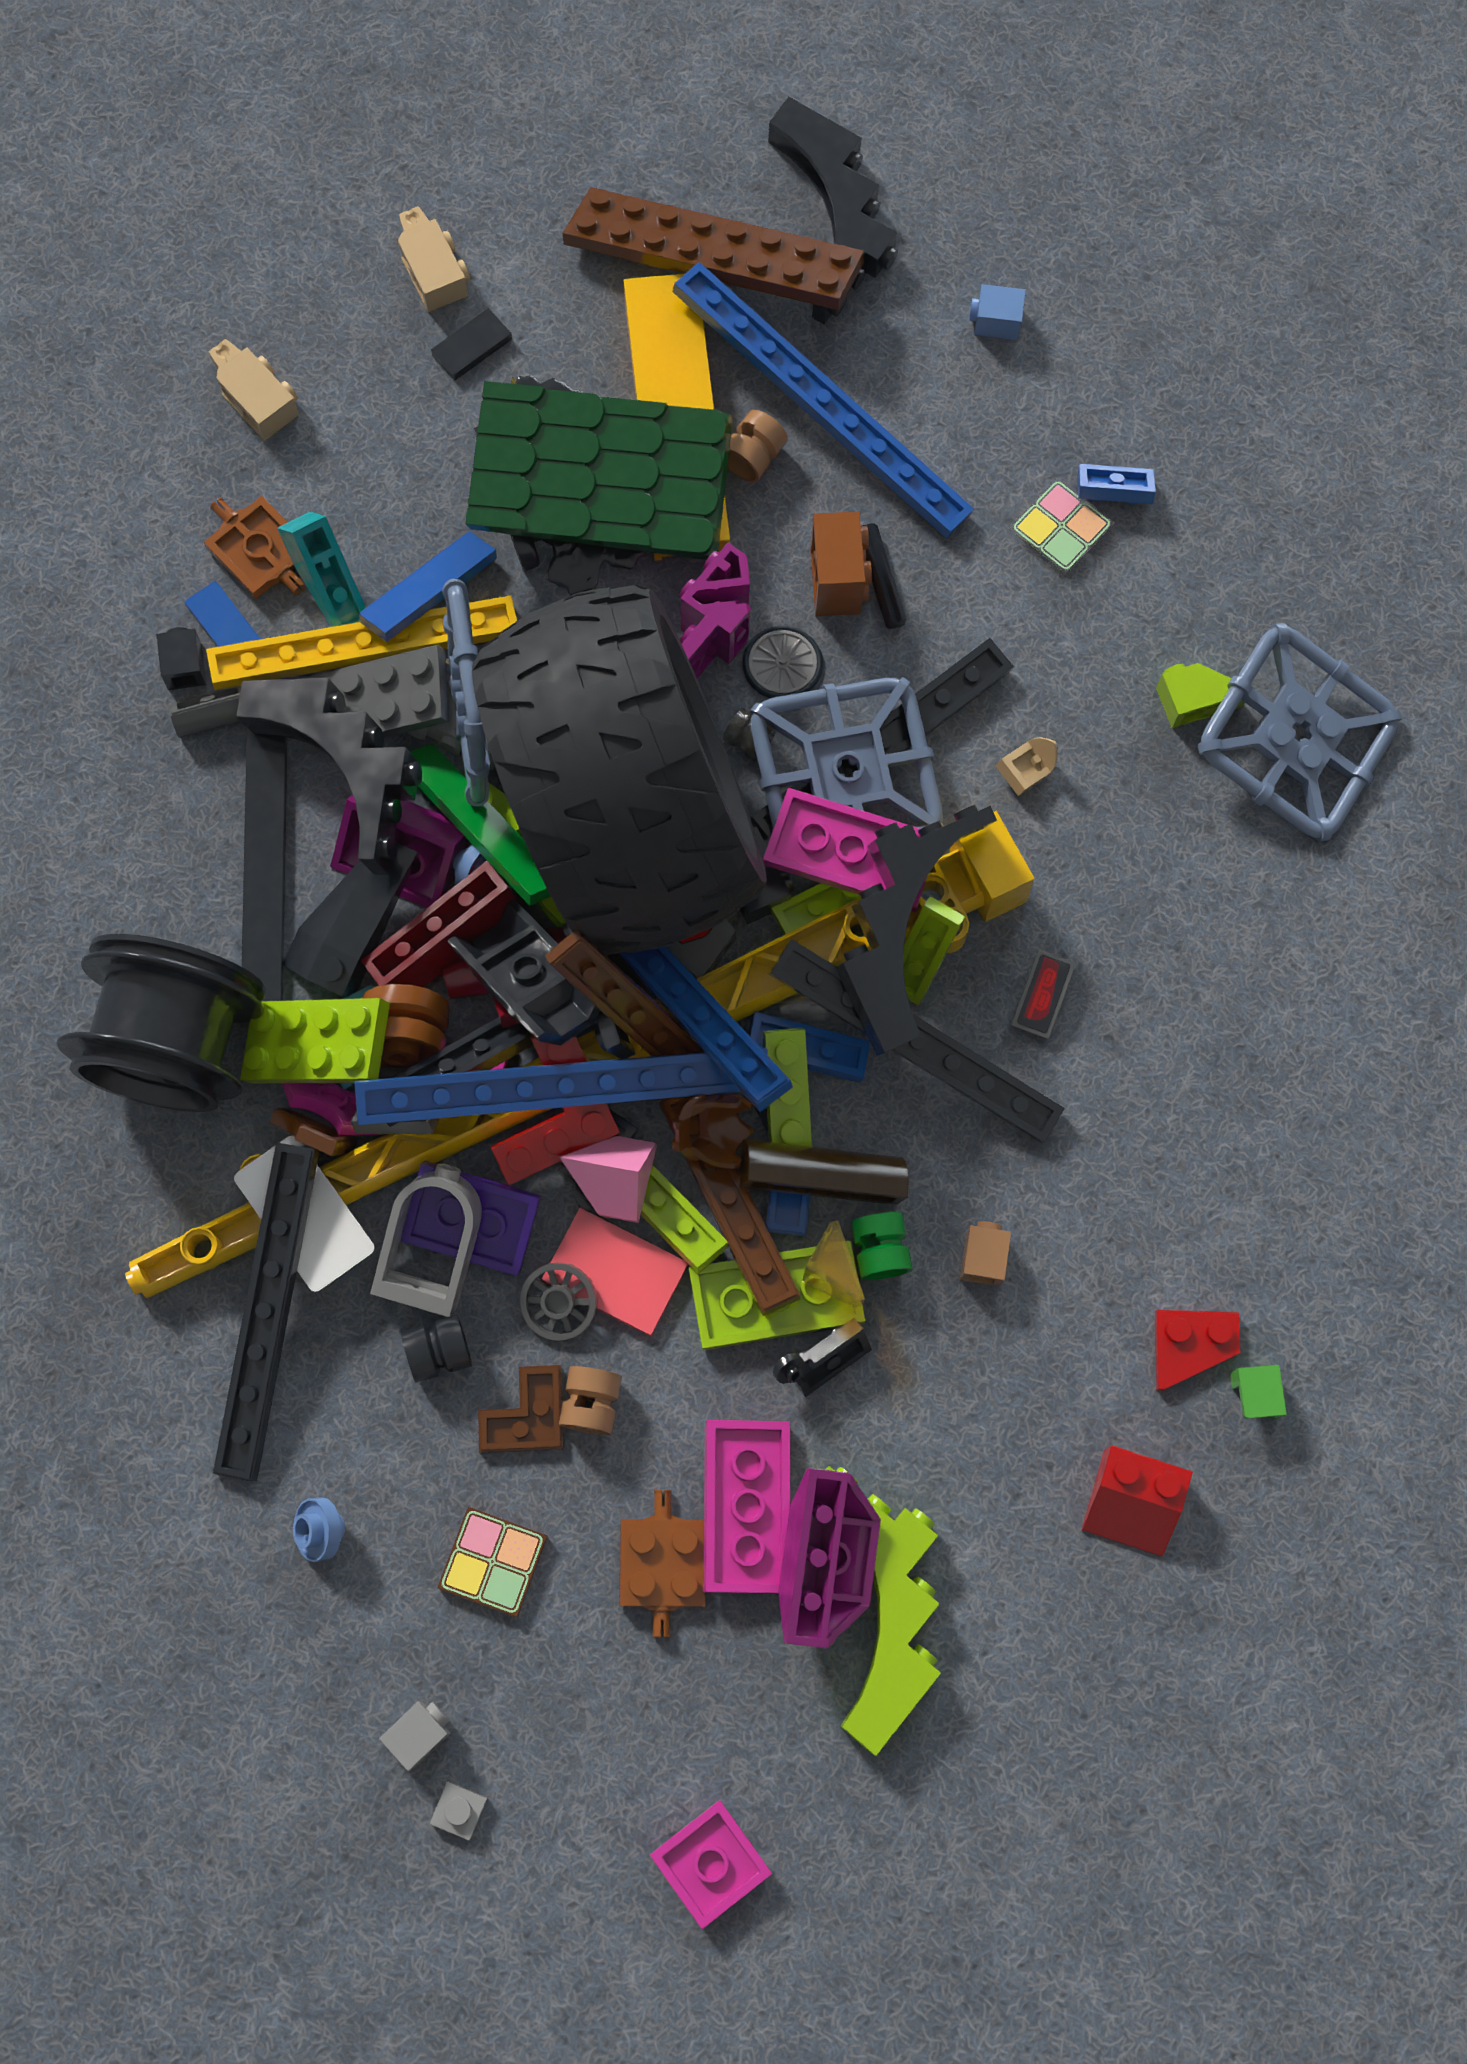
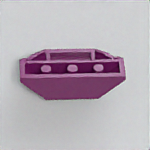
[778,1468,881,1648]

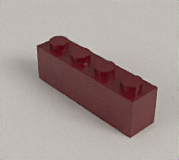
[361,861,524,987]

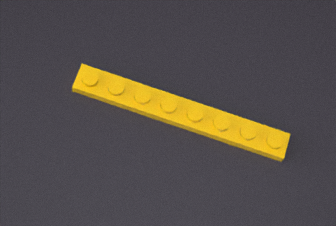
[206,595,517,690]

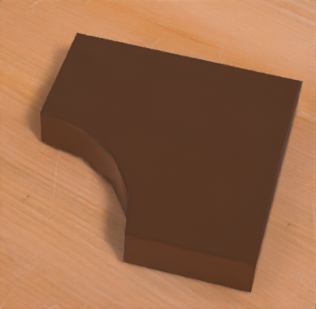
[269,1108,358,1156]

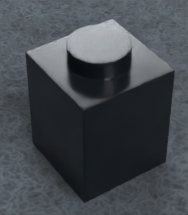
[156,627,206,691]

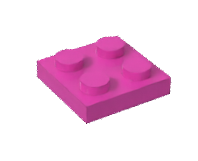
[650,1800,772,1929]

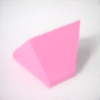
[560,1136,657,1223]

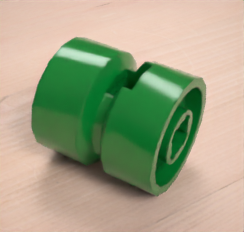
[851,1212,913,1281]

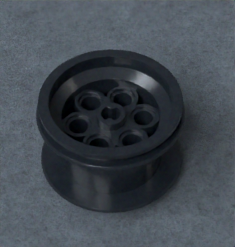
[57,934,266,1112]

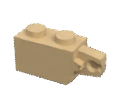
[398,206,471,312]
[209,339,299,441]

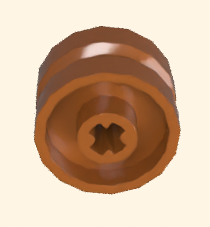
[361,984,450,1067]

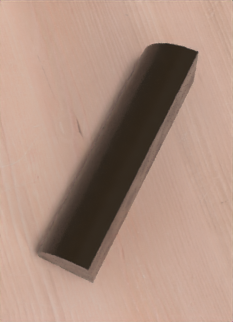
[739,1139,909,1204]

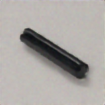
[862,523,906,629]

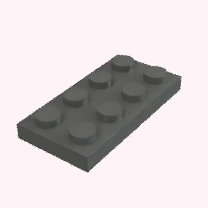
[301,644,449,754]

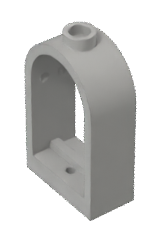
[370,1164,482,1317]

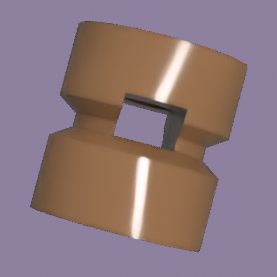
[727,410,788,483]
[559,1366,622,1435]

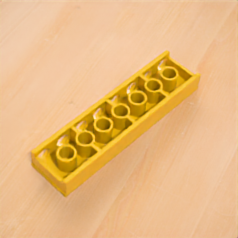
[624,274,730,561]

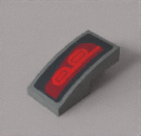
[1011,949,1076,1039]

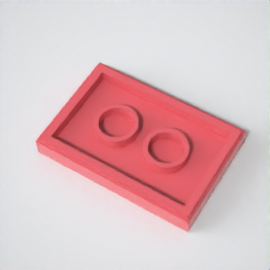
[541,1208,689,1337]

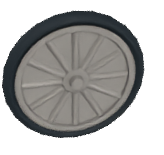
[742,626,823,699]

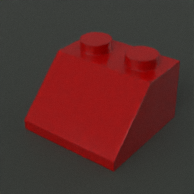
[1081,1445,1193,1557]

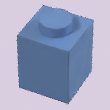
[969,284,1025,340]

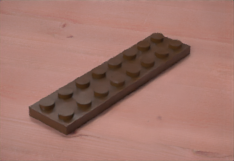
[562,187,864,310]

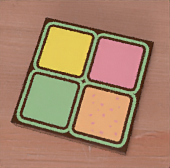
[437,1507,548,1618]

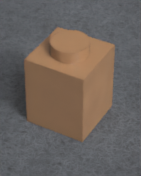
[960,1221,1011,1286]

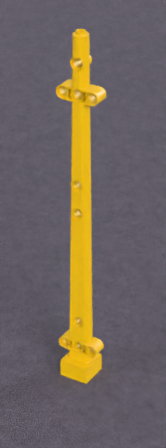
[125,811,1035,1299]

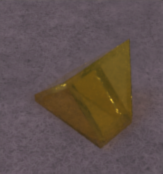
[802,1220,865,1308]

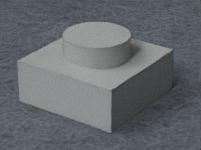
[430,1781,488,1841]

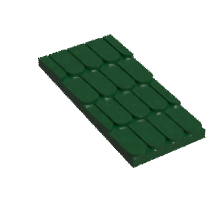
[465,381,733,560]

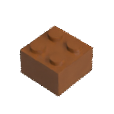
[810,511,872,616]

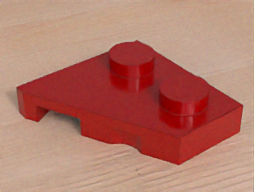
[1155,1310,1240,1391]

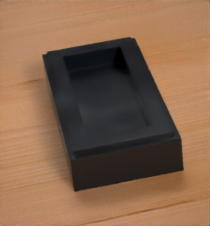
[431,308,512,381]

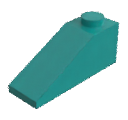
[277,512,366,627]

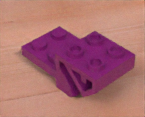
[679,543,751,679]

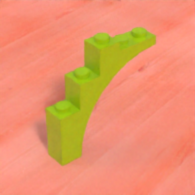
[826,1466,941,1756]

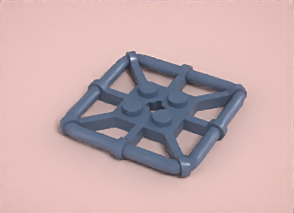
[442,579,490,806]
[1198,623,1402,842]
[750,677,944,829]

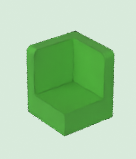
[1230,1365,1287,1420]

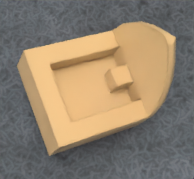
[995,737,1058,796]

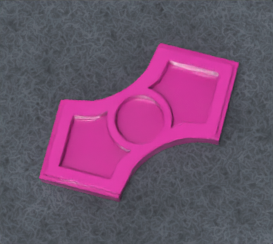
[282,1083,378,1135]

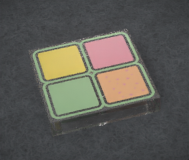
[1008,477,1114,578]

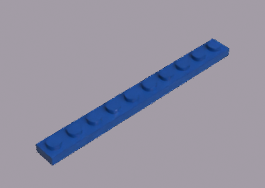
[672,262,974,539]
[354,1047,768,1125]

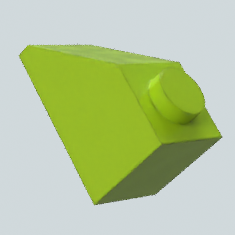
[1156,663,1245,728]

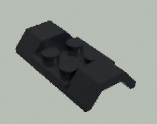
[448,899,601,1046]

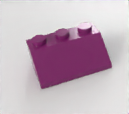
[330,795,469,908]

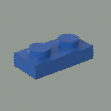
[1077,464,1156,504]

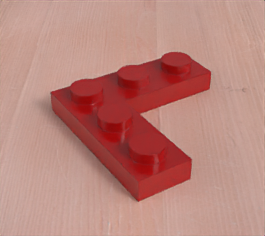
[490,1036,620,1185]

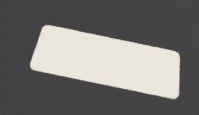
[234,1135,374,1292]

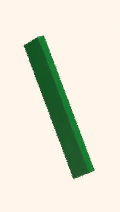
[410,743,551,906]

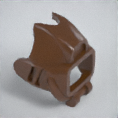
[672,1094,754,1169]

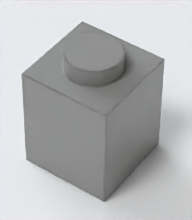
[379,1701,451,1771]

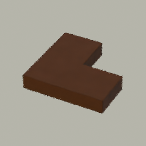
[478,1365,563,1453]

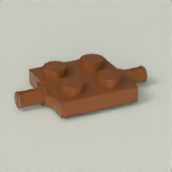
[204,496,307,600]
[619,1490,705,1637]

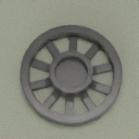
[520,1262,598,1341]

